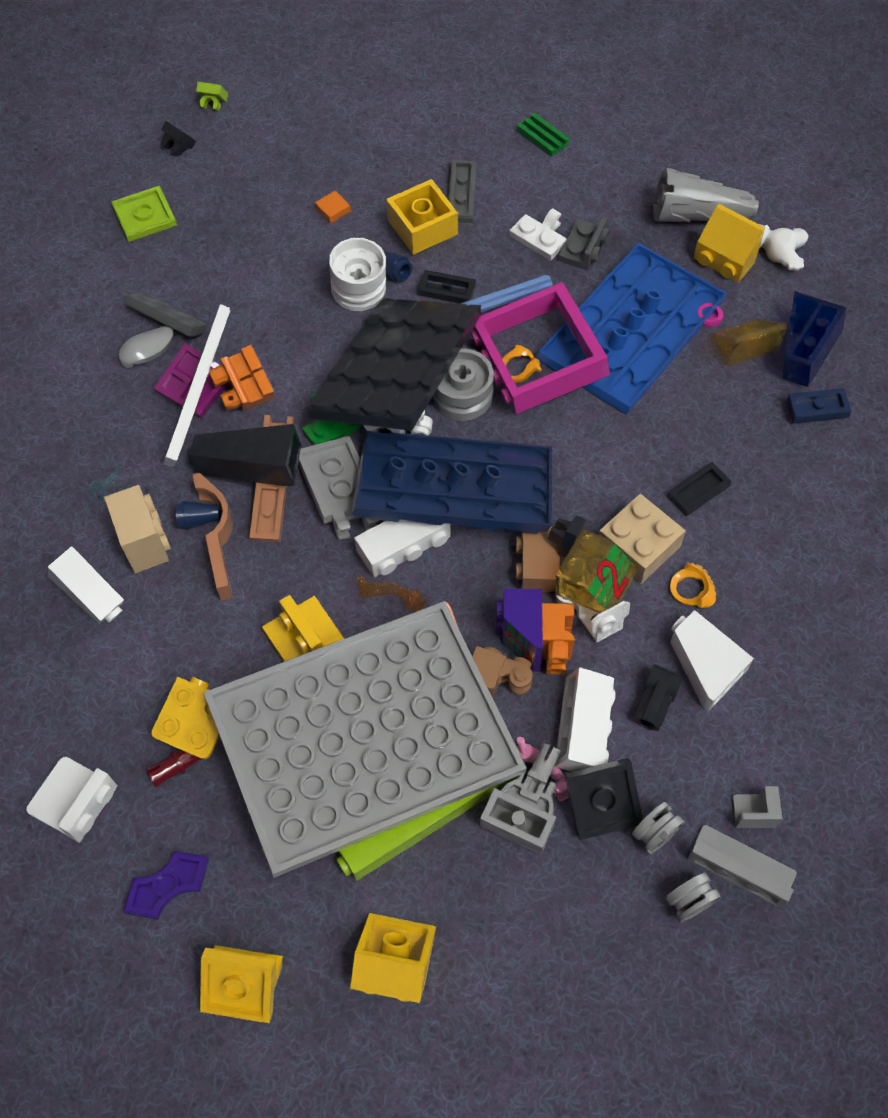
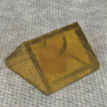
[711,318,787,366]

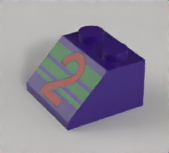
[496,589,543,672]

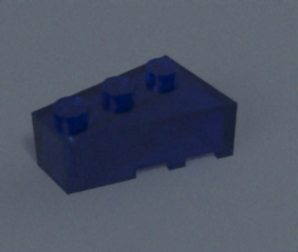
[782,291,847,387]

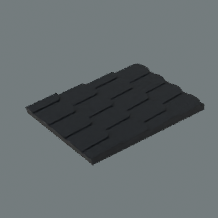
[308,298,481,431]

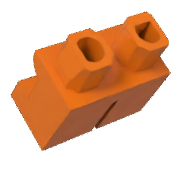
[209,345,274,411]
[541,603,575,675]

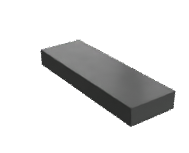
[449,160,476,223]
[125,292,208,337]

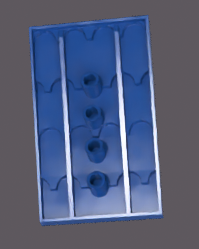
[536,243,727,414]

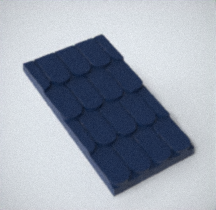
[351,431,552,534]

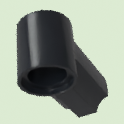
[633,664,684,731]

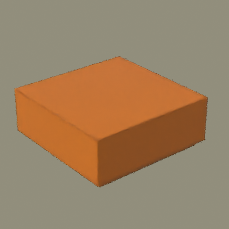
[315,191,351,224]

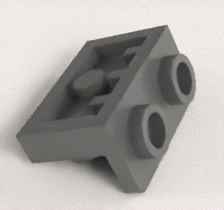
[558,216,610,271]

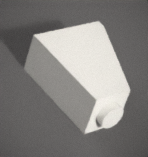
[48,546,124,624]
[670,610,754,712]

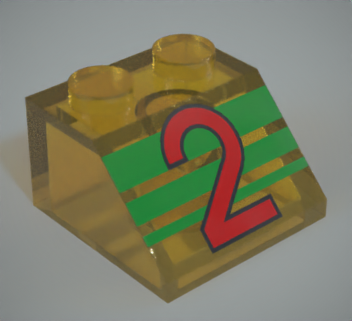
[556,529,638,613]

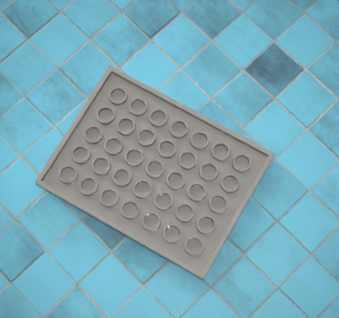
[204,601,527,878]

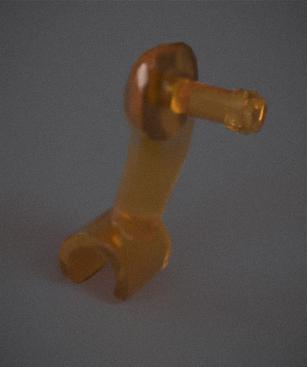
[357,577,426,612]

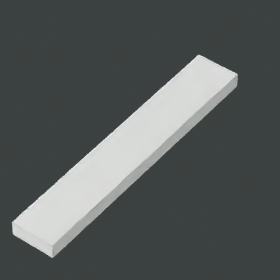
[163,304,230,467]

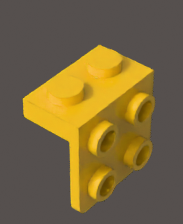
[152,676,220,759]

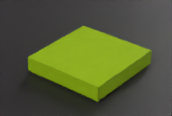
[112,185,177,242]

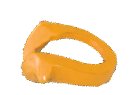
[502,344,542,383]

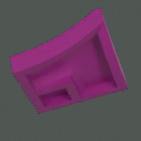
[154,343,230,418]

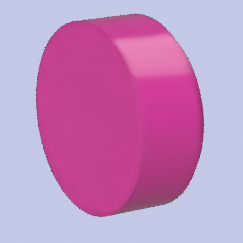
[698,303,723,328]

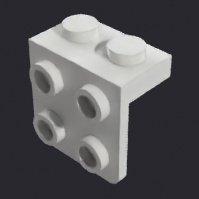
[27,757,117,843]

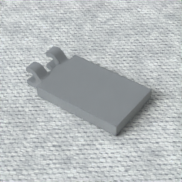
[298,436,379,541]

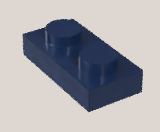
[787,388,852,423]

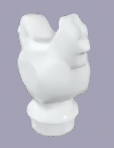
[759,224,808,271]

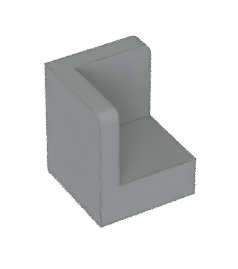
[732,786,782,828]

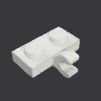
[510,209,567,261]

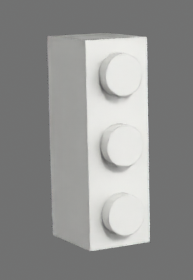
[354,520,451,577]
[554,667,615,772]

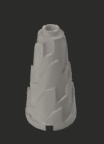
[653,168,759,223]

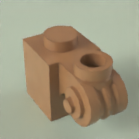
[472,646,533,699]

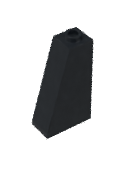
[188,424,302,486]

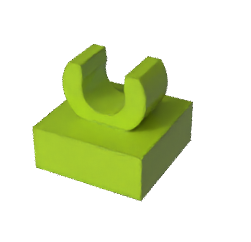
[196,82,228,111]

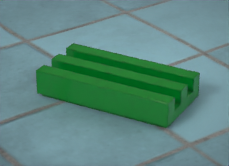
[517,113,569,157]

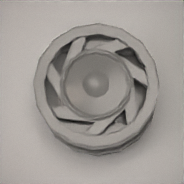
[632,802,685,854]
[665,872,722,923]

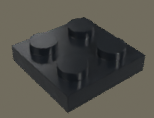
[564,758,643,840]

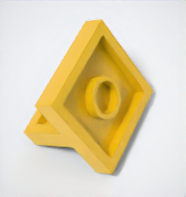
[262,595,344,662]
[200,945,283,1023]

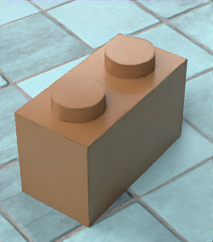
[516,526,560,592]

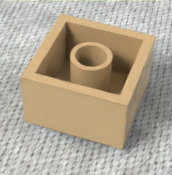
[104,485,171,573]
[597,494,686,584]

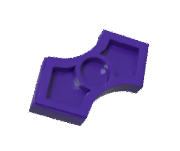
[124,851,209,920]

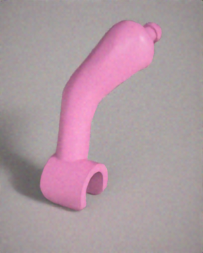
[516,737,569,801]

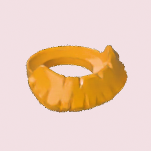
[670,563,716,608]

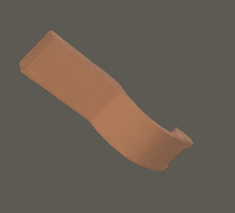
[249,415,294,542]
[193,473,233,601]

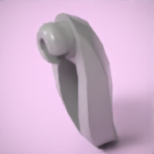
[119,326,173,368]

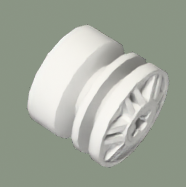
[329,238,386,311]

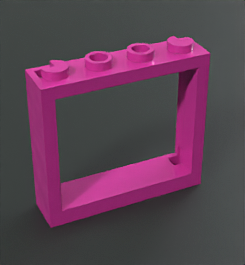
[471,282,610,414]

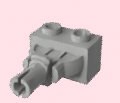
[480,743,561,855]

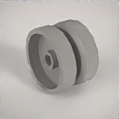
[433,348,494,421]

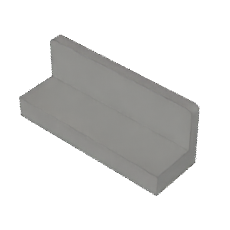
[687,825,797,909]

